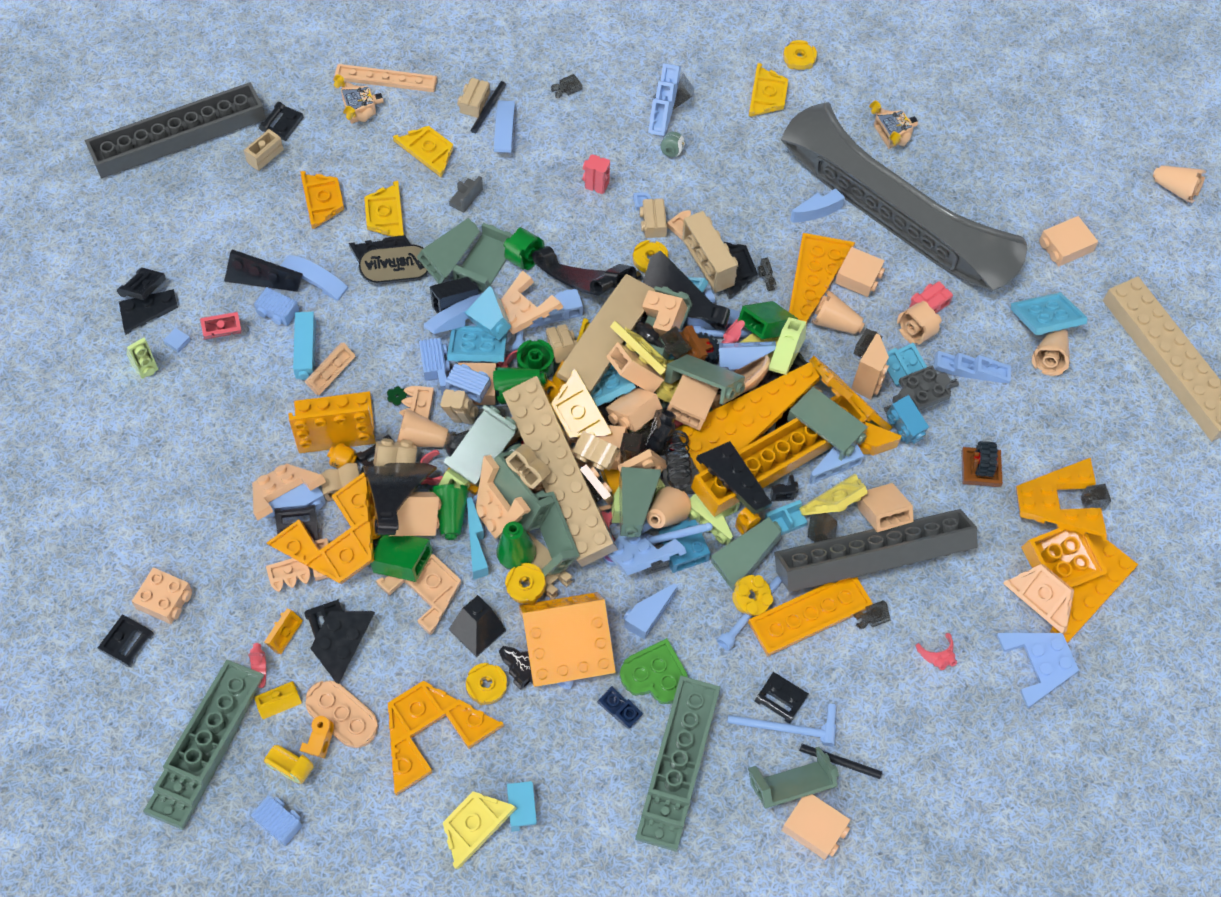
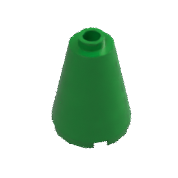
[493,367,548,405]
[429,484,469,540]
[496,521,536,570]

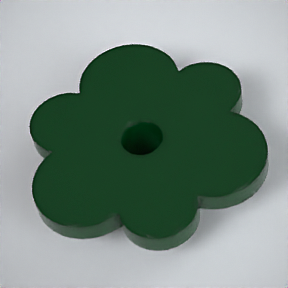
[387,386,408,406]

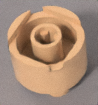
[897,301,942,345]

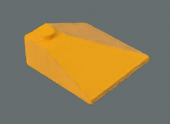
[1021,528,1108,588]

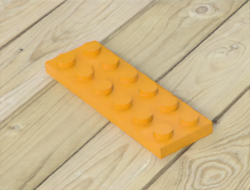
[748,577,874,657]

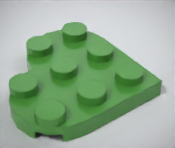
[620,638,688,704]

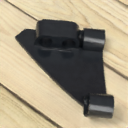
[532,246,642,296]
[642,250,730,330]
[361,463,437,536]

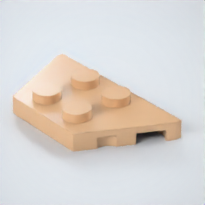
[1003,564,1074,633]

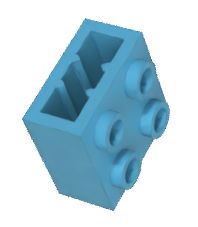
[887,395,929,444]
[658,519,710,573]

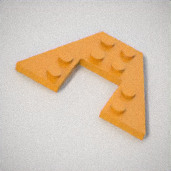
[809,356,892,431]
[1016,458,1107,540]
[267,472,374,584]
[388,681,504,796]

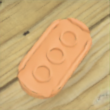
[305,681,378,748]

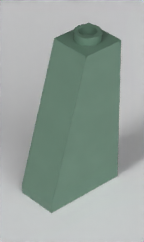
[417,218,480,284]
[619,467,661,537]
[711,517,781,592]

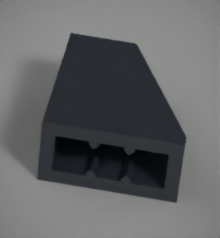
[430,277,479,314]

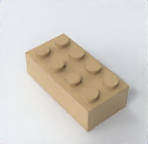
[682,211,738,293]

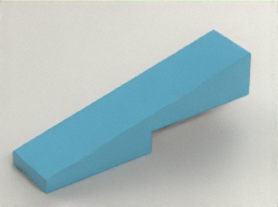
[467,497,489,580]

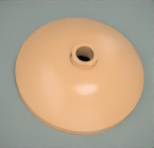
[734,355,770,393]

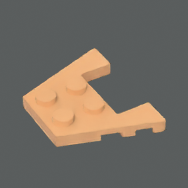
[501,271,563,335]
[476,455,531,539]
[252,464,326,521]
[376,554,461,635]

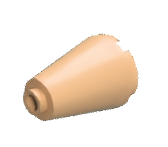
[1153,165,1206,203]
[811,290,865,335]
[1032,329,1070,376]
[397,409,449,448]
[647,486,691,528]

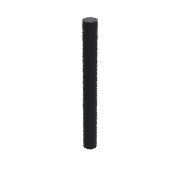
[471,81,506,134]
[799,743,882,779]

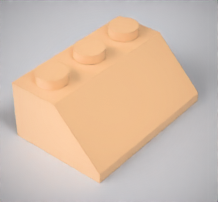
[851,333,889,400]

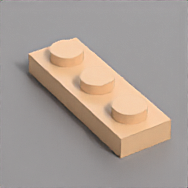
[304,343,356,395]

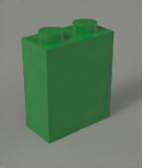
[737,301,798,340]
[370,535,433,582]

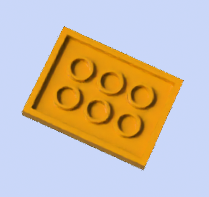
[288,391,376,453]
[519,592,616,687]

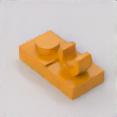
[264,608,303,655]

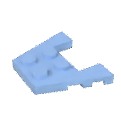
[607,518,687,576]
[997,633,1079,708]

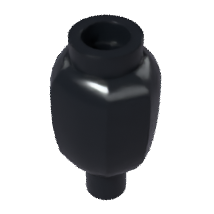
[634,321,664,348]

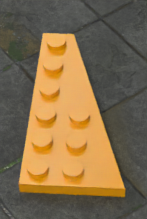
[789,233,855,322]
[1050,533,1138,643]

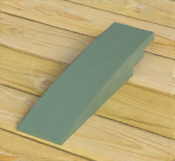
[143,660,264,830]
[635,675,720,852]

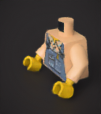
[333,74,384,124]
[869,100,918,149]

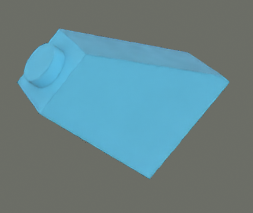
[465,286,511,340]

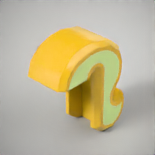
[264,745,314,784]

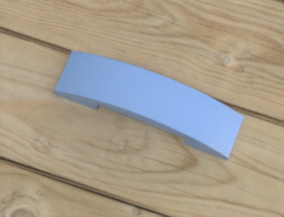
[280,255,348,301]

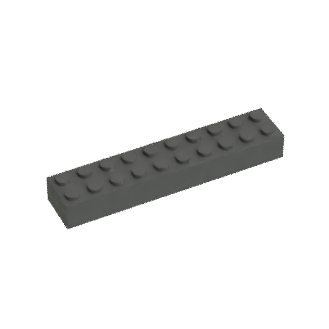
[85,82,266,179]
[774,509,978,592]

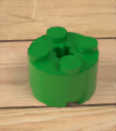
[503,227,545,270]
[517,339,554,379]

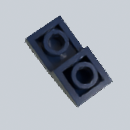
[597,686,643,729]

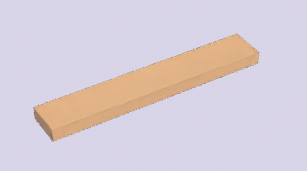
[334,64,437,92]

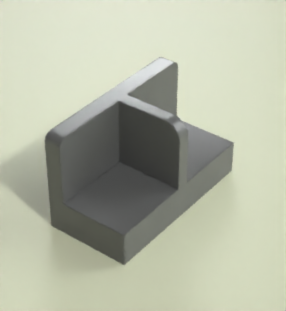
[449,176,483,213]

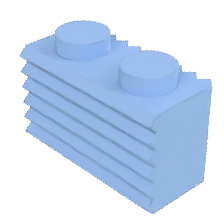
[254,287,299,326]
[419,338,450,381]
[445,364,491,403]
[250,795,302,846]

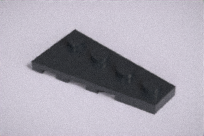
[224,249,303,292]
[696,441,772,514]

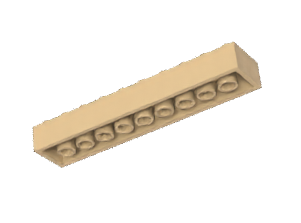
[1103,276,1221,442]
[502,376,618,567]

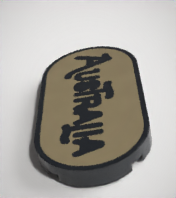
[358,244,428,285]

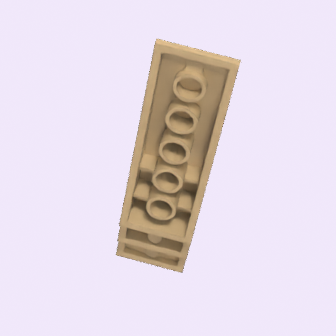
[556,274,655,394]

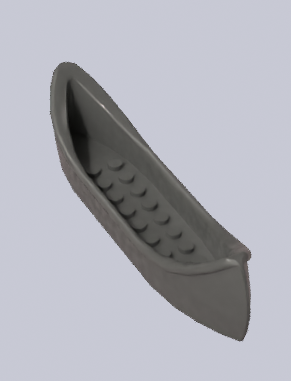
[781,102,1027,291]

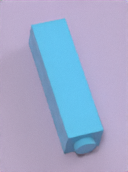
[293,312,316,380]

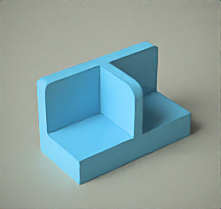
[764,500,808,535]
[507,781,537,832]

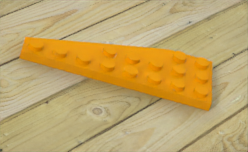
[675,362,820,473]

